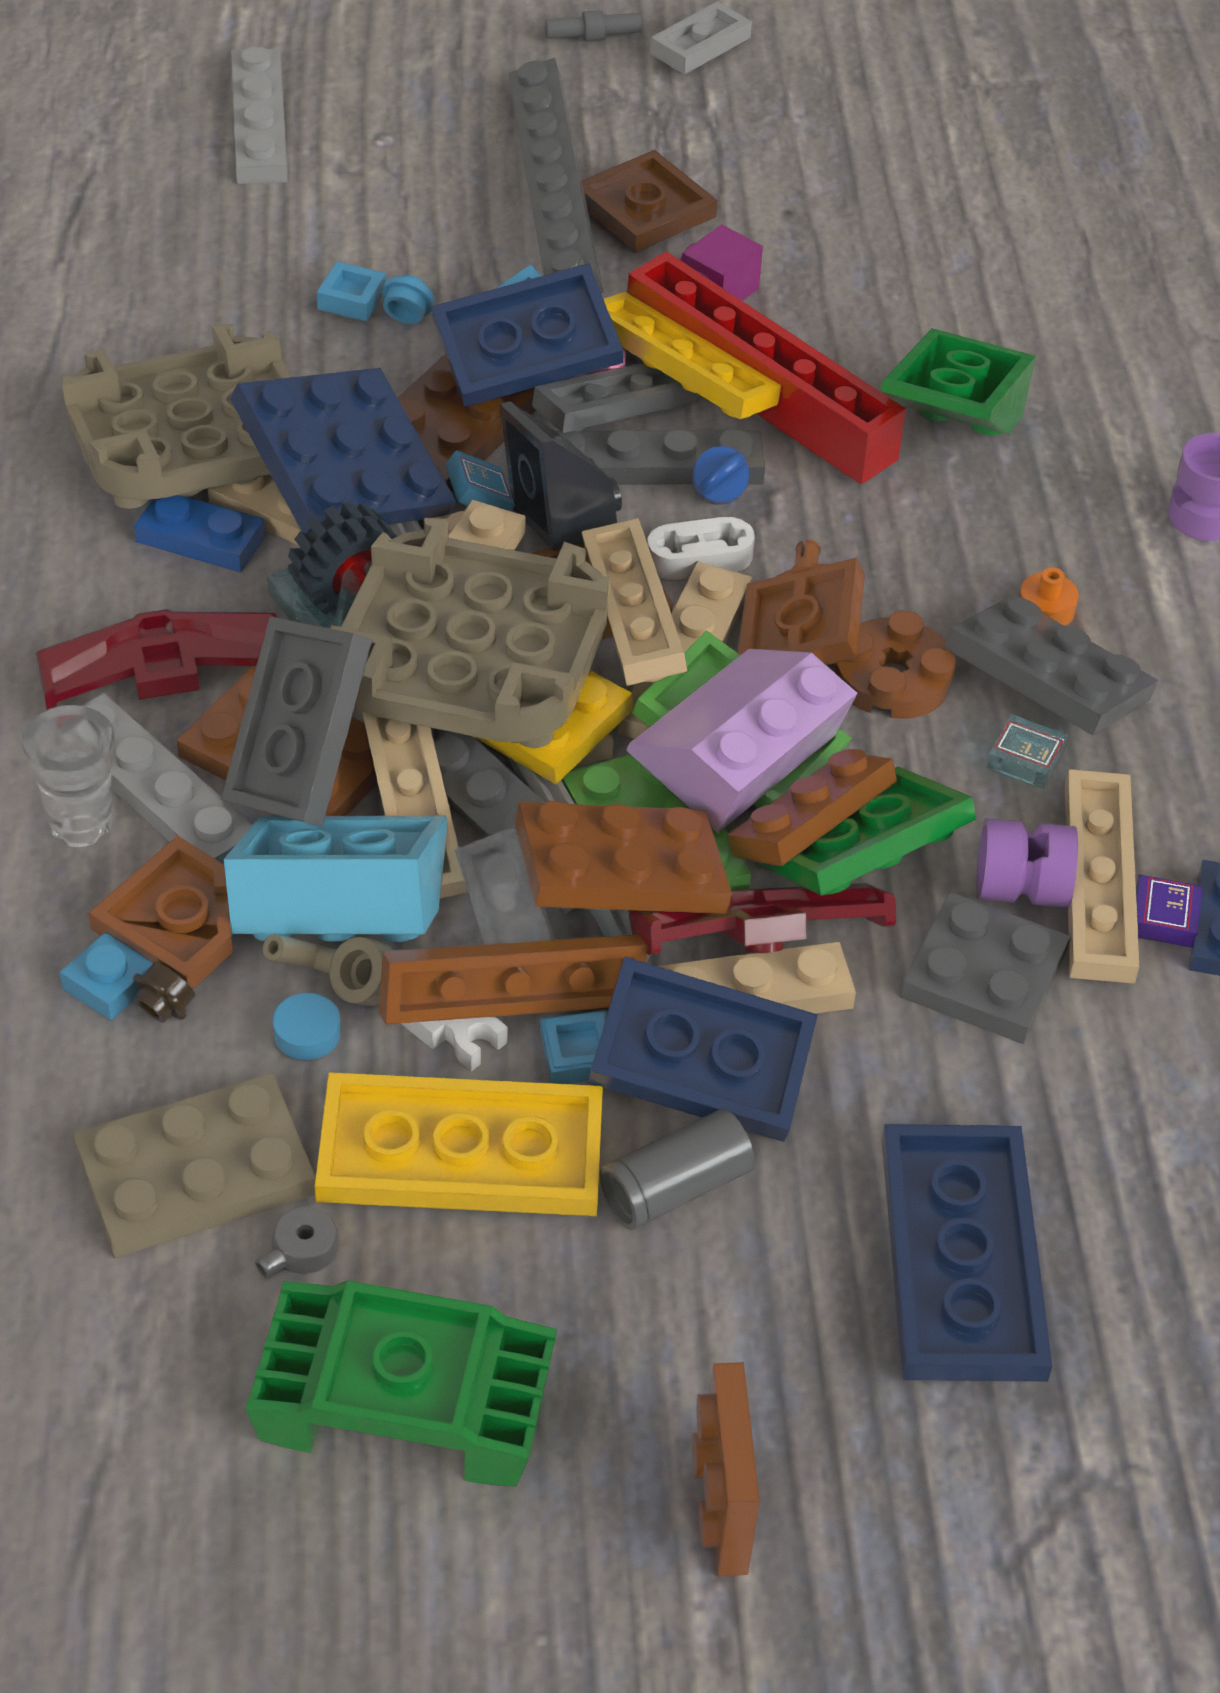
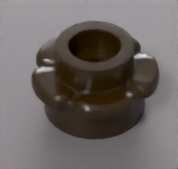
[133,962,195,1023]

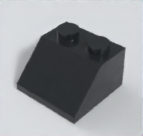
[500,401,622,550]

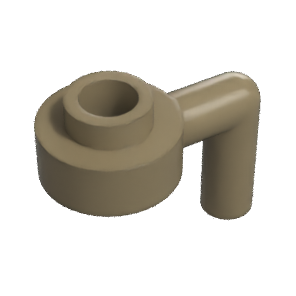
[263,934,393,1006]

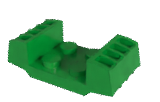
[245,1280,557,1487]

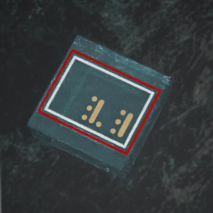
[986,714,1068,789]

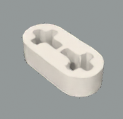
[647,517,755,580]

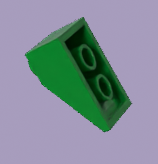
[881,328,1036,436]

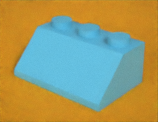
[224,816,447,942]

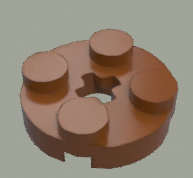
[835,610,956,719]

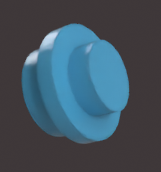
[382,275,435,324]

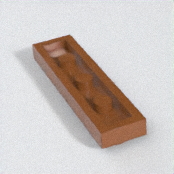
[379,934,648,1025]

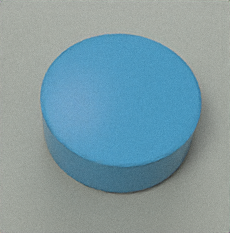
[273,993,341,1060]

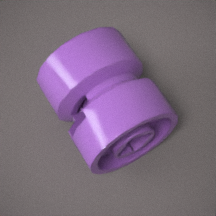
[1168,433,1220,541]
[977,818,1078,908]

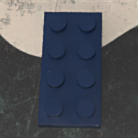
[881,1124,1052,1382]

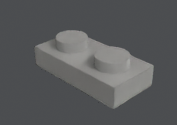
[650,1,752,75]

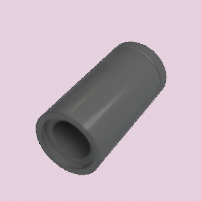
[599,1108,755,1230]

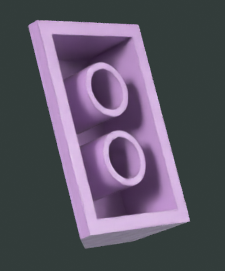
[626,649,858,833]

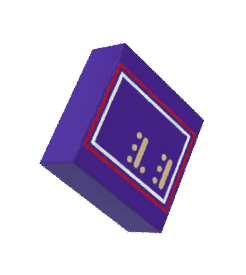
[1136,874,1203,947]

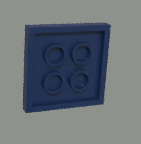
[230,368,456,534]

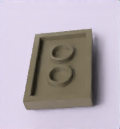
[73,1073,316,1259]

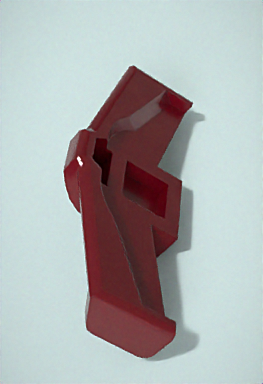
[36,609,277,711]
[629,883,896,955]

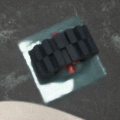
[267,502,397,629]

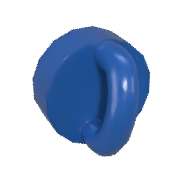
[692,446,750,505]

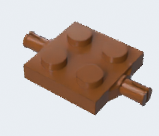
[738,539,865,665]

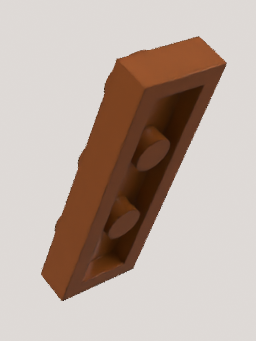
[728,749,897,866]

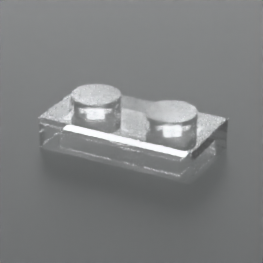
[455,826,555,945]

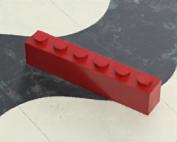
[627,251,906,485]

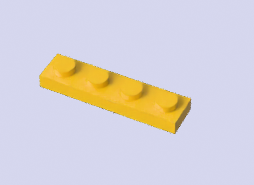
[604,291,782,420]

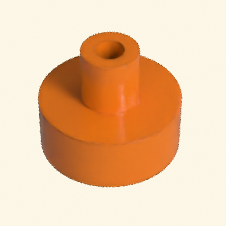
[1019,567,1079,626]

